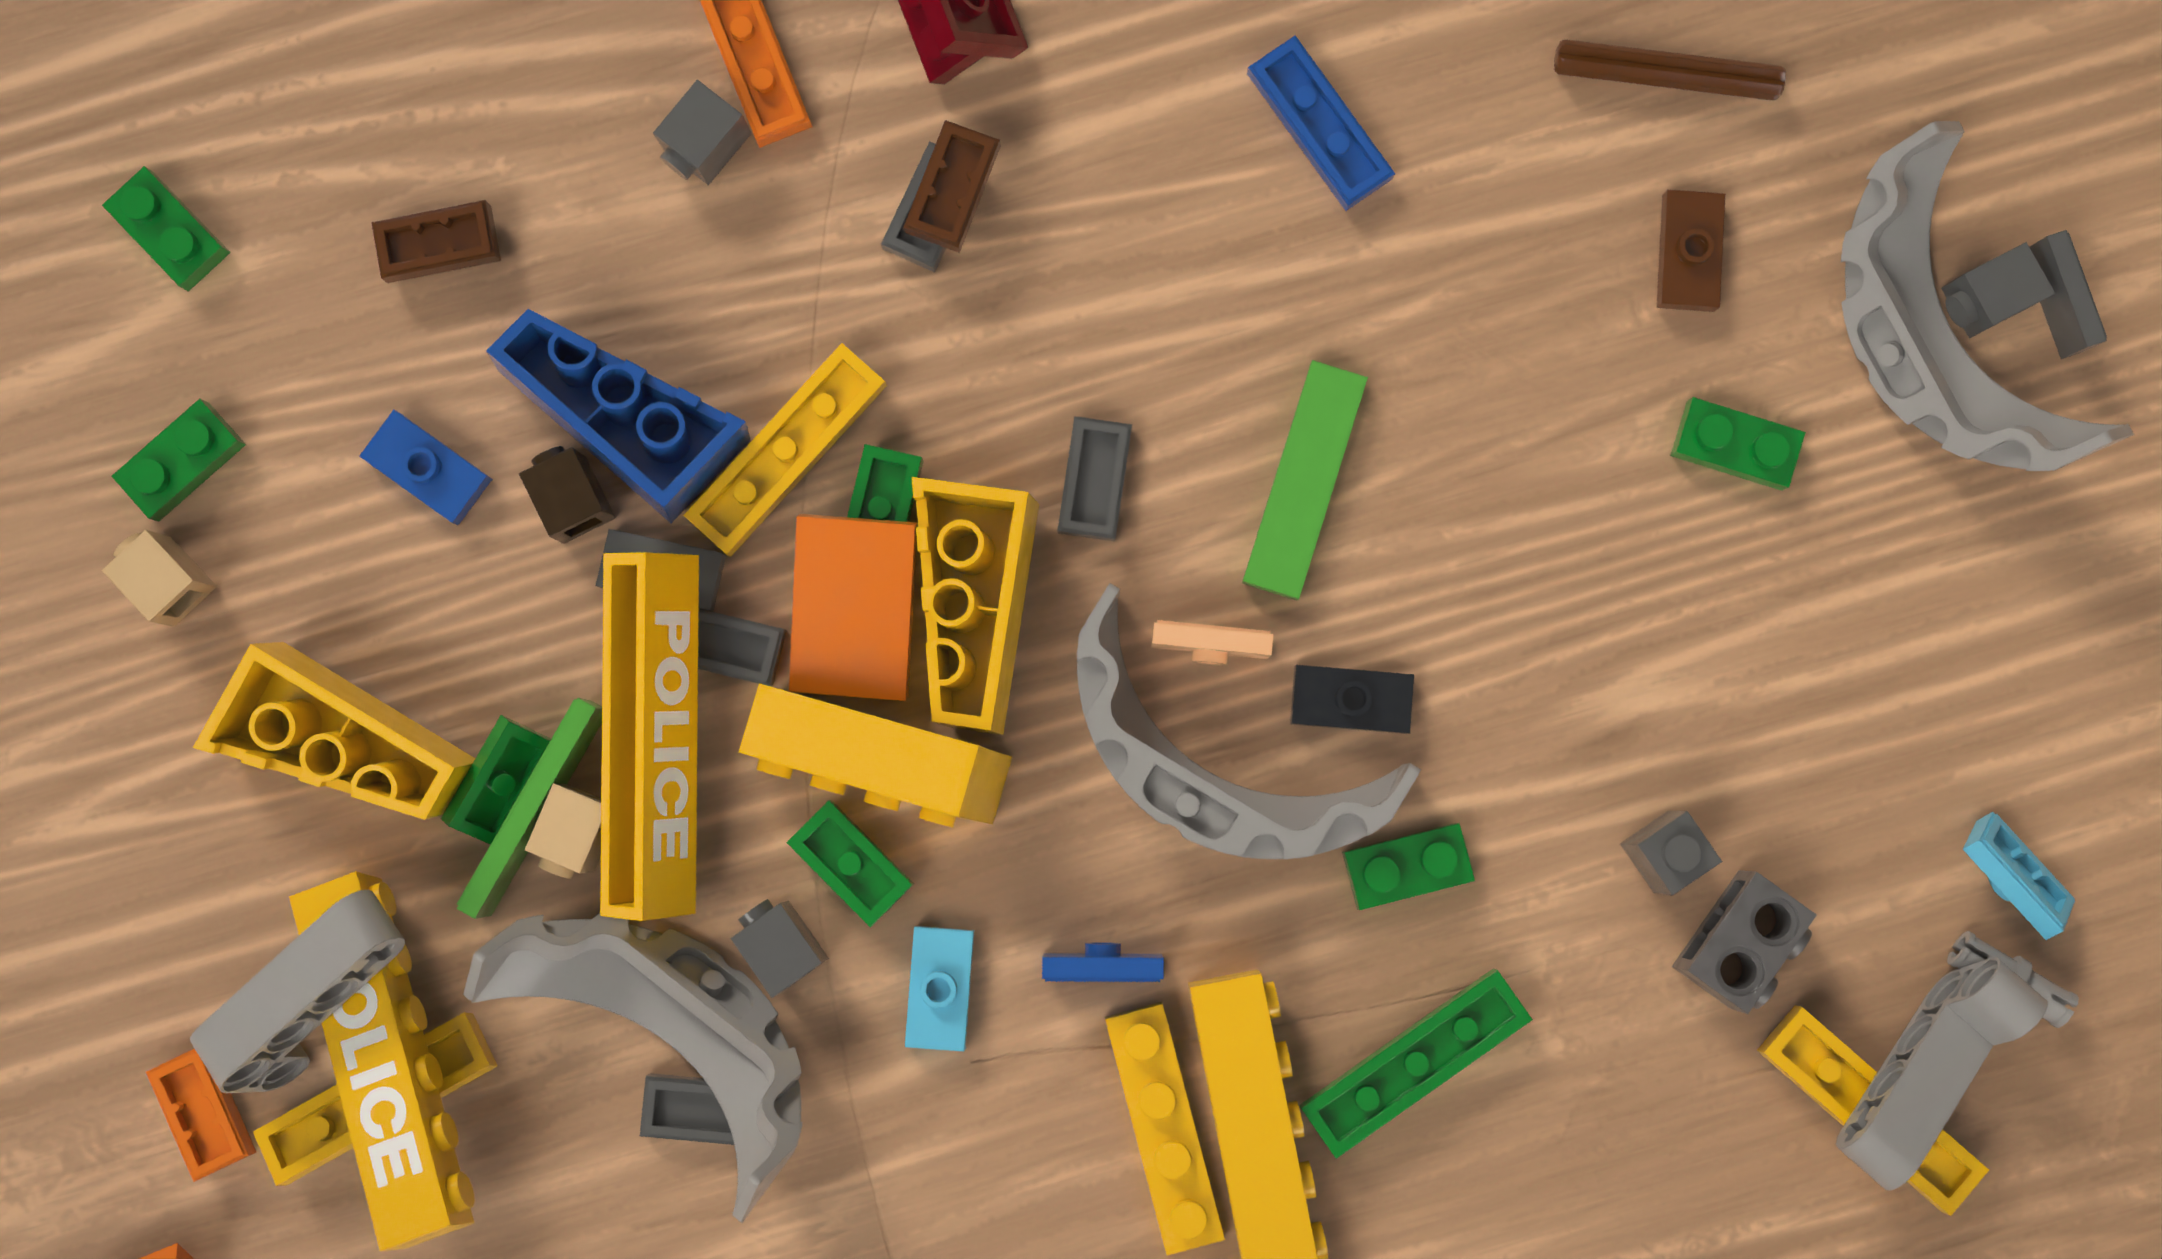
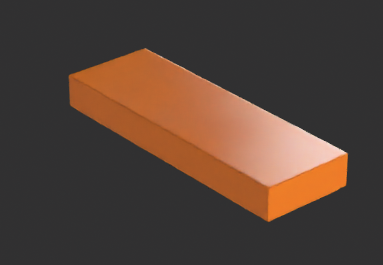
[700,0,813,148]

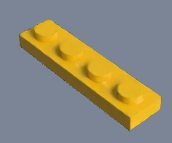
[683,343,887,557]
[1105,1002,1225,1255]
[1757,1005,1989,1216]
[253,1012,498,1186]

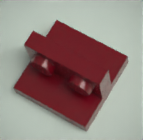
[898,0,1029,84]

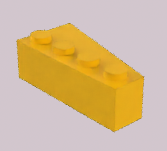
[912,477,1039,735]
[193,642,475,820]
[739,683,1012,828]

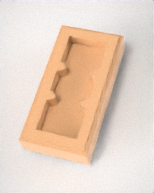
[1151,620,1274,665]

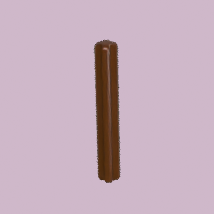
[1554,39,1786,101]

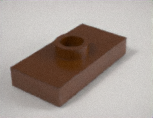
[903,120,1001,253]
[1656,190,1726,312]
[371,200,501,283]

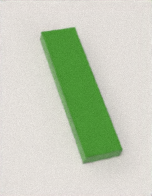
[1242,360,1368,601]
[456,698,602,919]

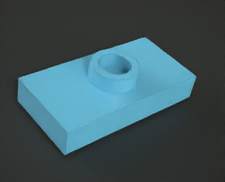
[1963,812,2075,940]
[905,926,975,1052]

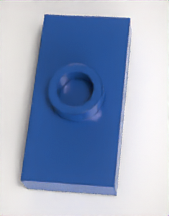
[359,410,492,525]
[1042,942,1164,982]

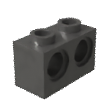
[1672,870,1817,1014]

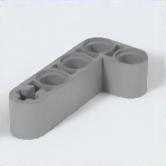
[190,890,405,1093]
[1836,957,2048,1191]

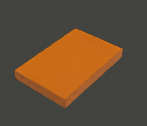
[789,514,918,701]

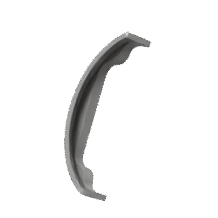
[1841,121,2134,471]
[1077,583,1421,859]
[463,913,802,1223]

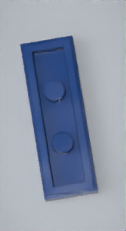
[1247,35,1395,211]

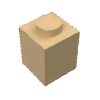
[101,529,217,627]
[525,783,601,879]

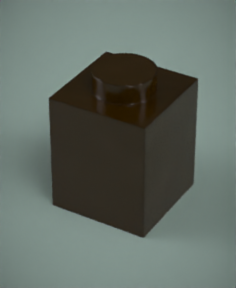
[518,446,616,544]

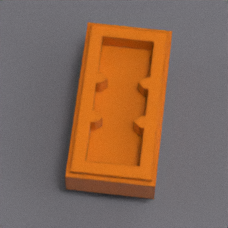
[146,1049,256,1182]

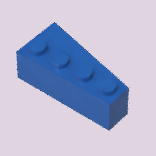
[486,309,751,523]

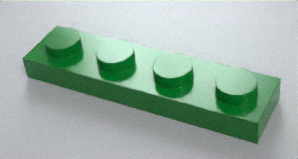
[1299,968,1533,1159]

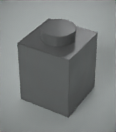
[653,79,752,186]
[1941,242,2056,339]
[1620,811,1723,896]
[730,899,829,998]

